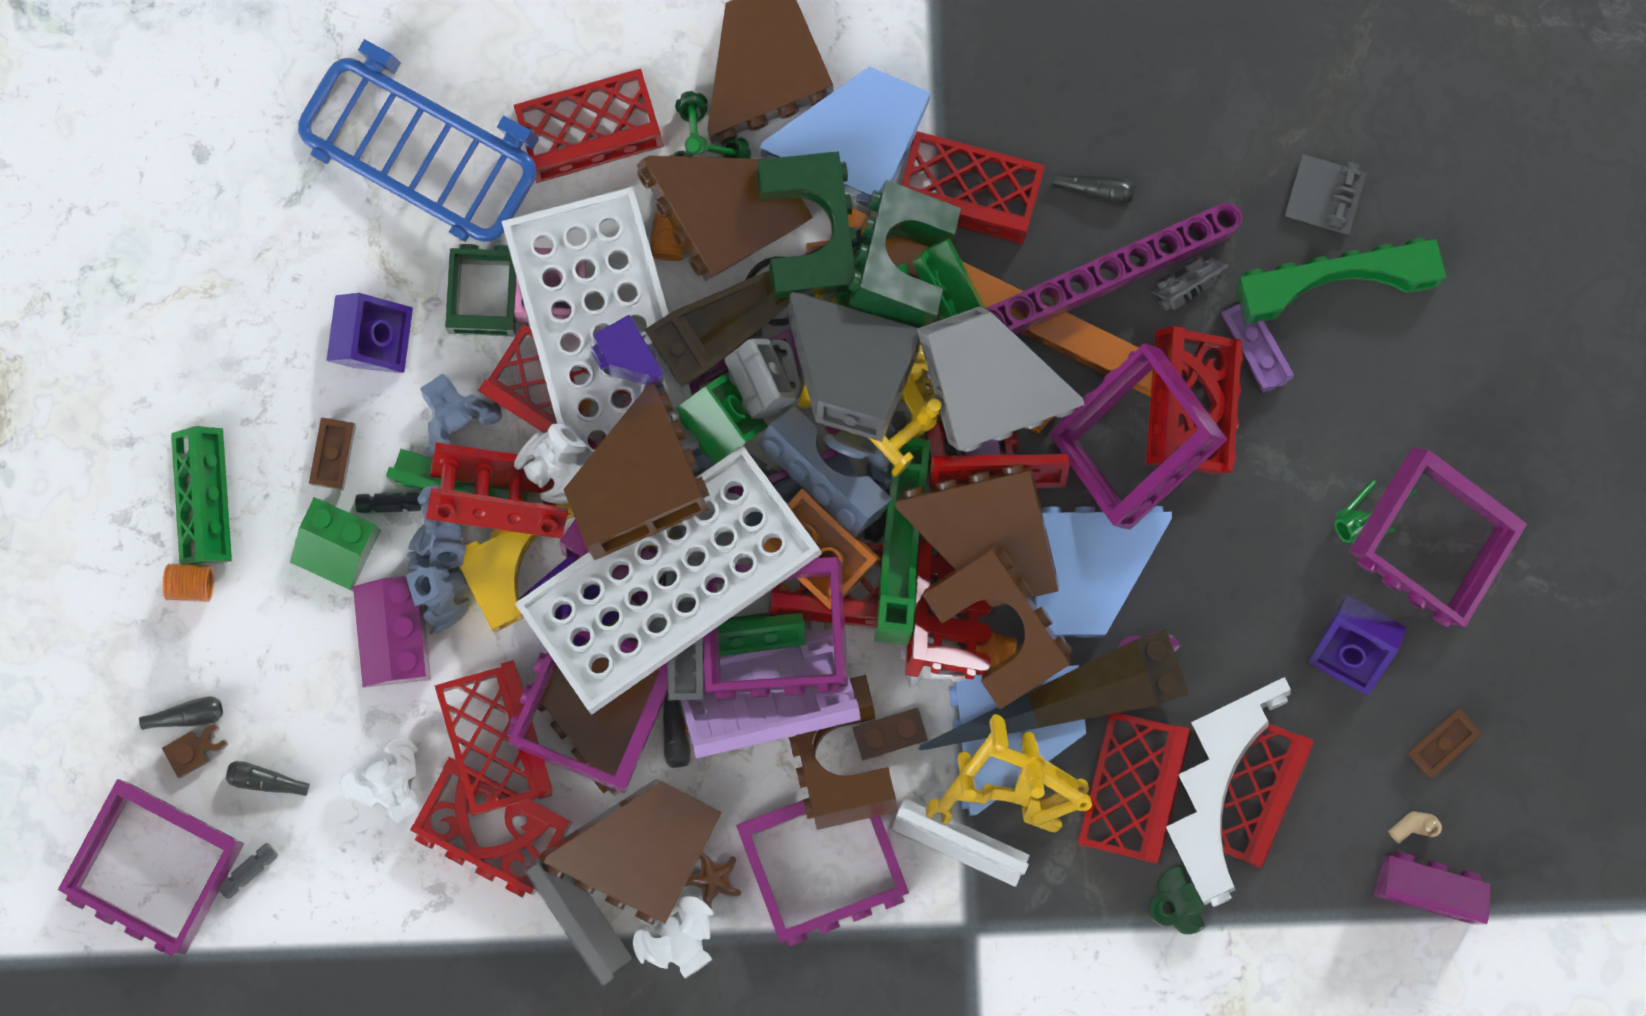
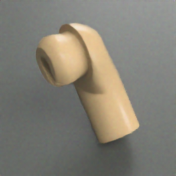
[1388,811,1442,844]

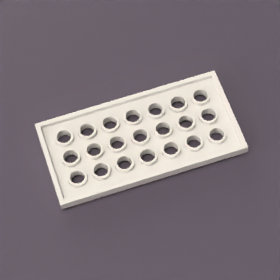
[502,187,700,465]
[515,446,822,715]

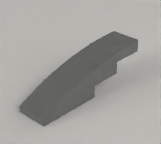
[666,559,703,700]

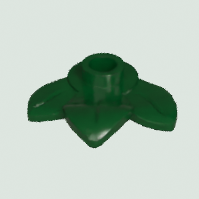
[1148,866,1209,935]

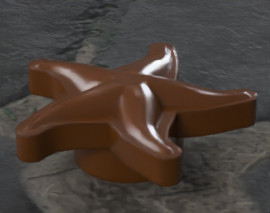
[684,851,741,909]

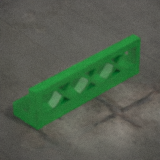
[912,238,986,320]
[171,426,232,565]
[386,448,529,502]
[703,613,806,659]

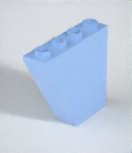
[760,66,931,207]
[1035,506,1172,638]
[949,665,1086,816]

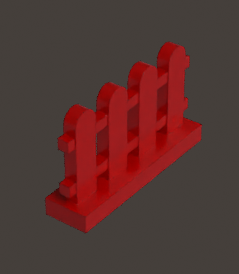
[905,541,993,680]

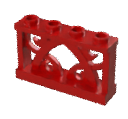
[1146,326,1243,475]
[410,757,573,898]

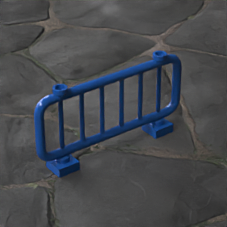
[298,39,539,242]

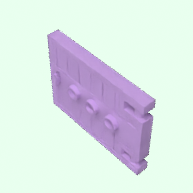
[680,628,861,759]

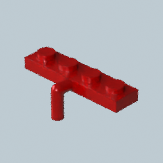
[929,454,1070,490]

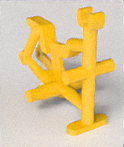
[849,345,941,477]
[925,714,1092,833]

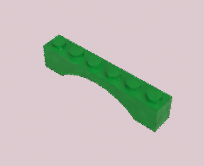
[1235,238,1446,325]
[873,438,930,646]

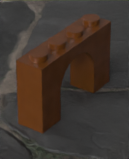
[923,545,1072,709]
[789,675,898,830]

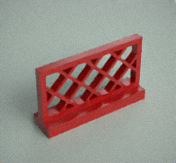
[514,68,664,184]
[901,131,1045,245]
[478,324,632,450]
[769,542,883,628]
[434,660,552,816]
[1078,713,1192,865]
[1194,723,1314,870]

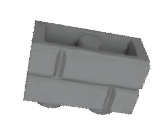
[724,339,797,419]

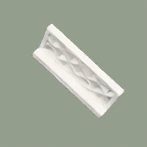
[890,798,1030,887]

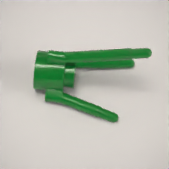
[1334,480,1417,544]

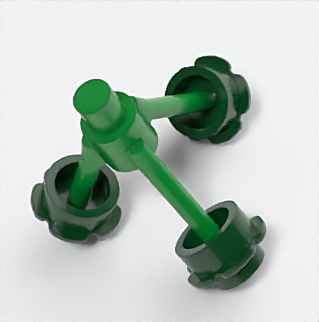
[669,91,751,159]

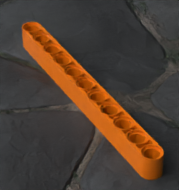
[830,208,1153,397]

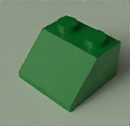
[675,372,768,464]
[290,497,381,591]

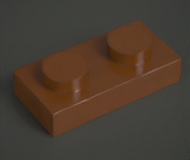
[309,417,356,491]
[852,708,928,761]
[1406,708,1482,779]

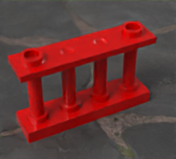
[426,442,568,539]

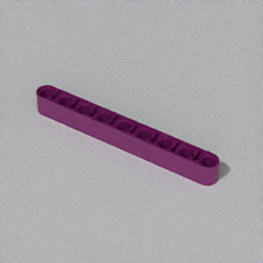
[985,203,1242,335]

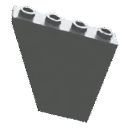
[788,291,921,442]

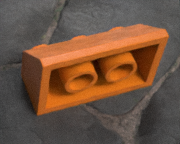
[764,489,881,610]

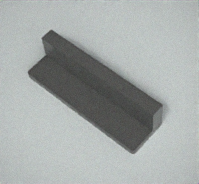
[522,857,632,985]

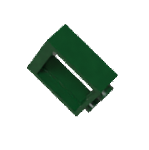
[445,244,517,337]

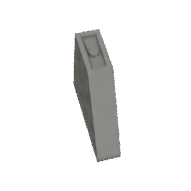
[917,306,1085,452]

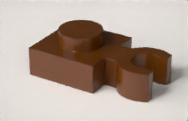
[162,724,228,778]

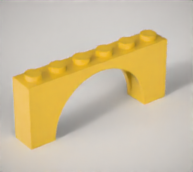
[459,504,676,633]

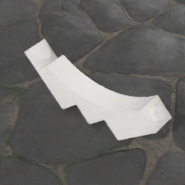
[1166,677,1291,907]

